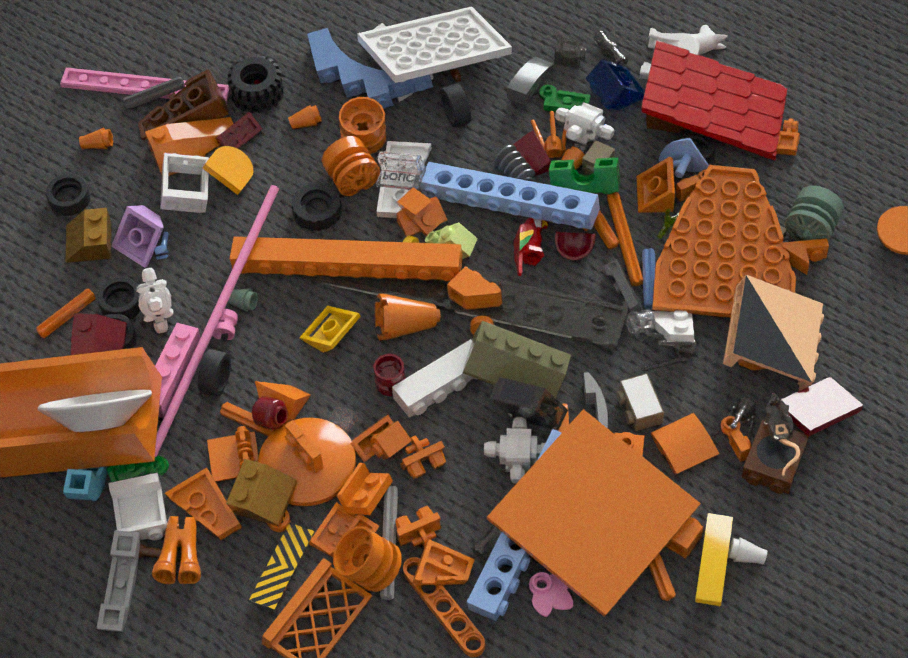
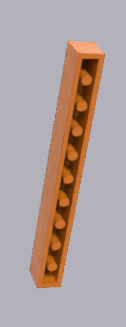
[230,237,463,281]

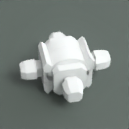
[555,102,615,145]
[136,268,173,333]
[484,417,545,483]

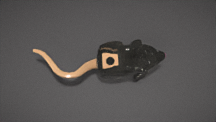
[764,393,800,476]

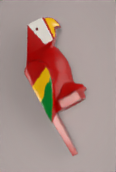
[513,217,548,276]

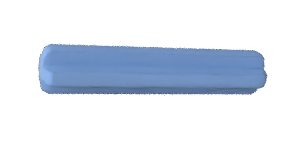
[642,248,656,309]

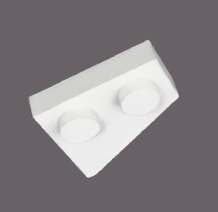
[646,310,694,343]

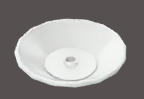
[38,390,152,432]

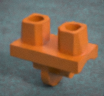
[400,436,446,479]
[395,506,441,547]

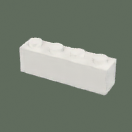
[392,339,477,418]

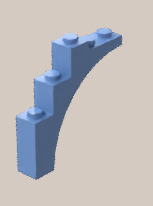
[307,28,433,109]

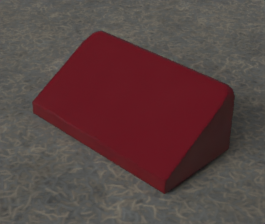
[513,131,551,176]

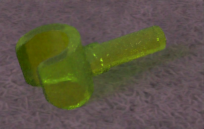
[657,209,679,239]

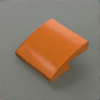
[650,413,719,475]
[309,502,379,557]

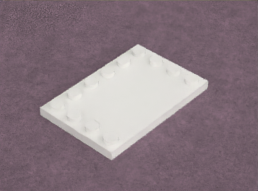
[358,7,512,83]

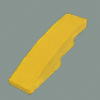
[695,513,733,606]

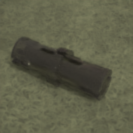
[593,31,628,69]

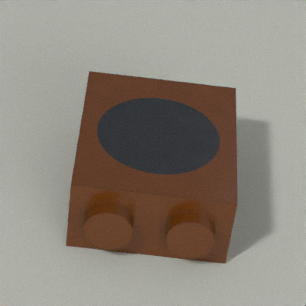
[742,420,809,494]

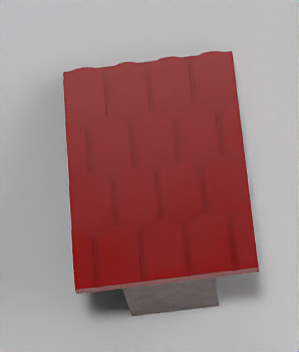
[642,40,787,161]

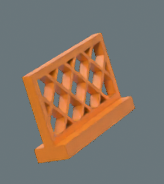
[262,558,372,658]

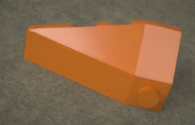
[145,117,234,176]

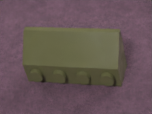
[462,321,571,406]

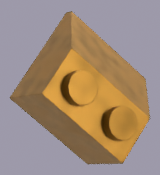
[65,208,111,263]
[226,459,297,526]

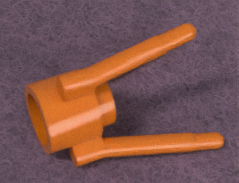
[531,111,567,158]

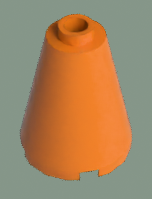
[375,294,440,340]

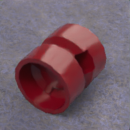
[373,354,405,396]

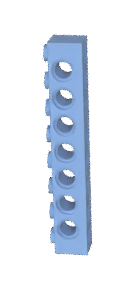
[419,162,600,229]
[467,429,562,621]

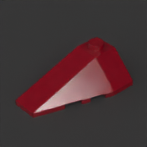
[71,313,127,355]

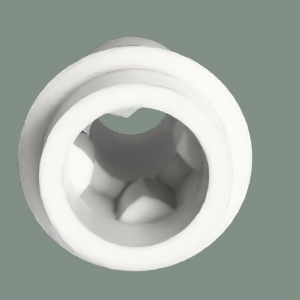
[728,537,767,565]

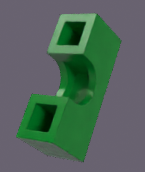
[549,157,621,194]

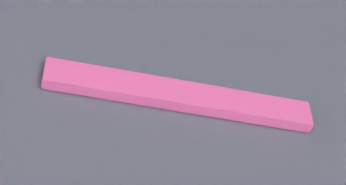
[60,68,230,105]

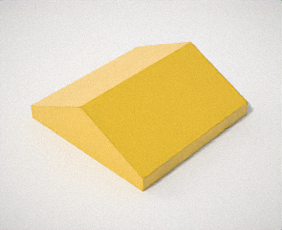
[299,306,361,353]

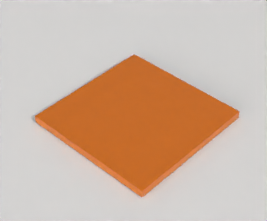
[487,409,701,617]

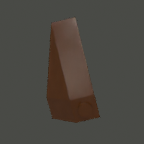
[138,69,229,140]

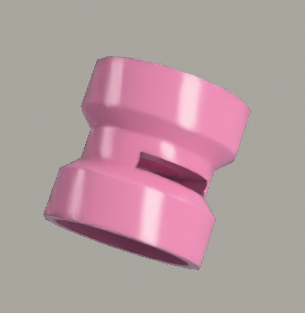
[212,309,238,340]

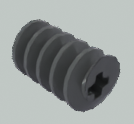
[494,145,537,182]

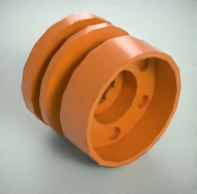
[339,97,386,154]
[322,136,380,196]
[333,526,401,592]

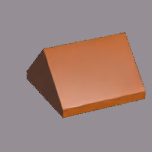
[636,156,675,213]

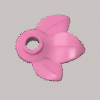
[529,572,573,617]

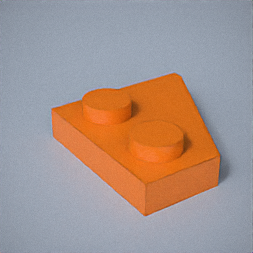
[412,539,475,585]

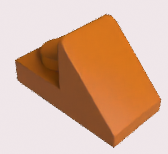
[396,187,444,236]
[781,238,829,275]

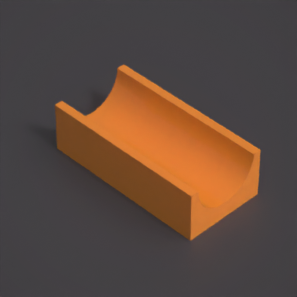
[0,347,162,478]

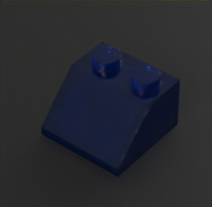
[586,59,645,110]

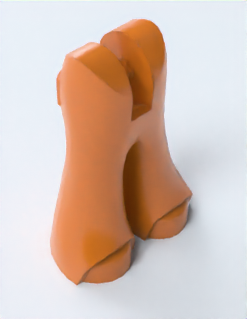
[152,516,201,584]

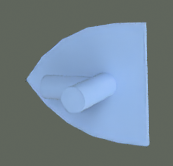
[659,138,709,178]

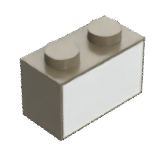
[617,373,664,431]

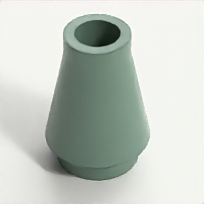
[227,289,258,312]

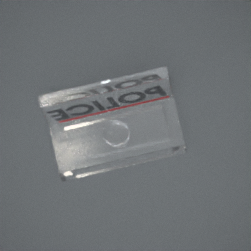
[376,151,426,190]

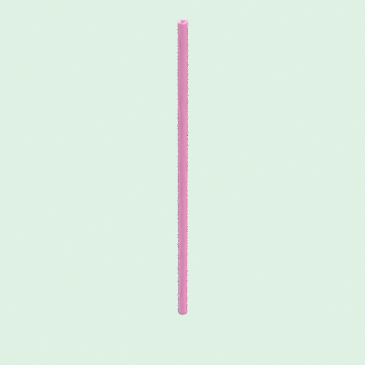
[155,185,279,457]

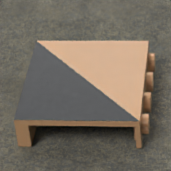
[723,275,824,391]

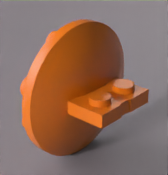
[258,418,356,506]

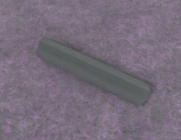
[123,77,185,109]

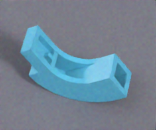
[63,466,108,501]

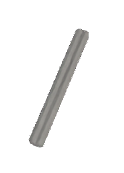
[380,486,398,600]

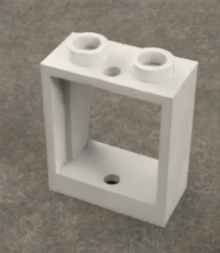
[160,153,209,213]

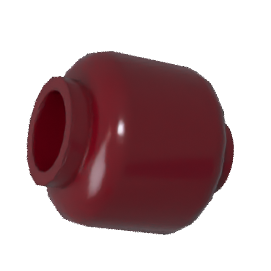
[252,396,288,430]

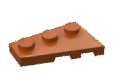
[165,468,242,540]

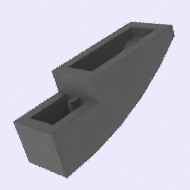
[507,57,554,106]

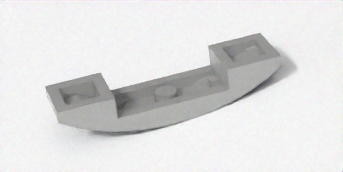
[583,372,608,428]
[97,530,140,632]

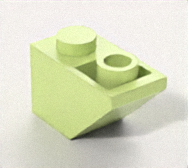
[425,222,477,259]

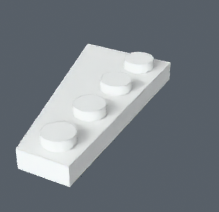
[377,141,431,218]

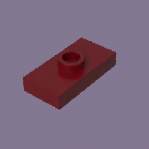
[215,112,262,149]

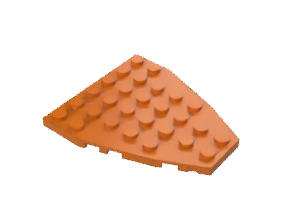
[652,165,796,318]

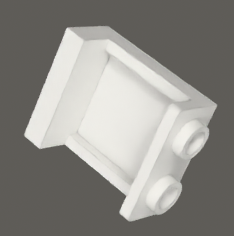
[109,473,167,540]

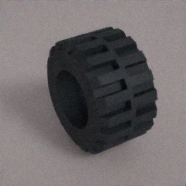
[227,55,284,113]

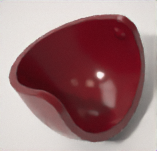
[555,232,596,261]

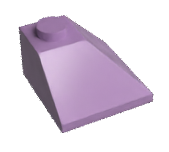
[112,205,164,268]

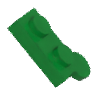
[539,85,591,112]
[106,456,169,482]

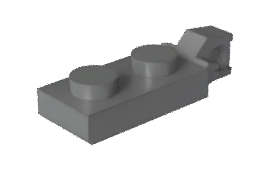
[604,259,645,317]

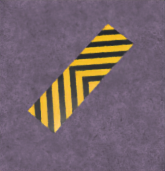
[249,523,314,609]

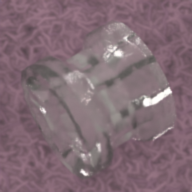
[626,309,656,335]

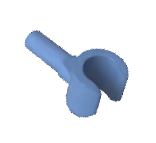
[155,232,169,260]

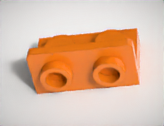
[337,463,393,515]

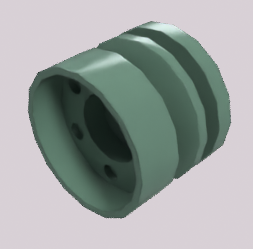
[785,186,844,242]

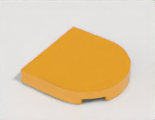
[202,146,253,195]

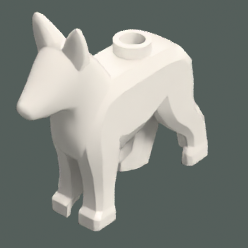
[639,25,727,79]

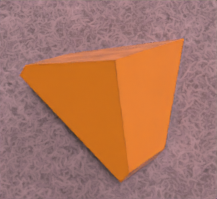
[255,381,311,423]

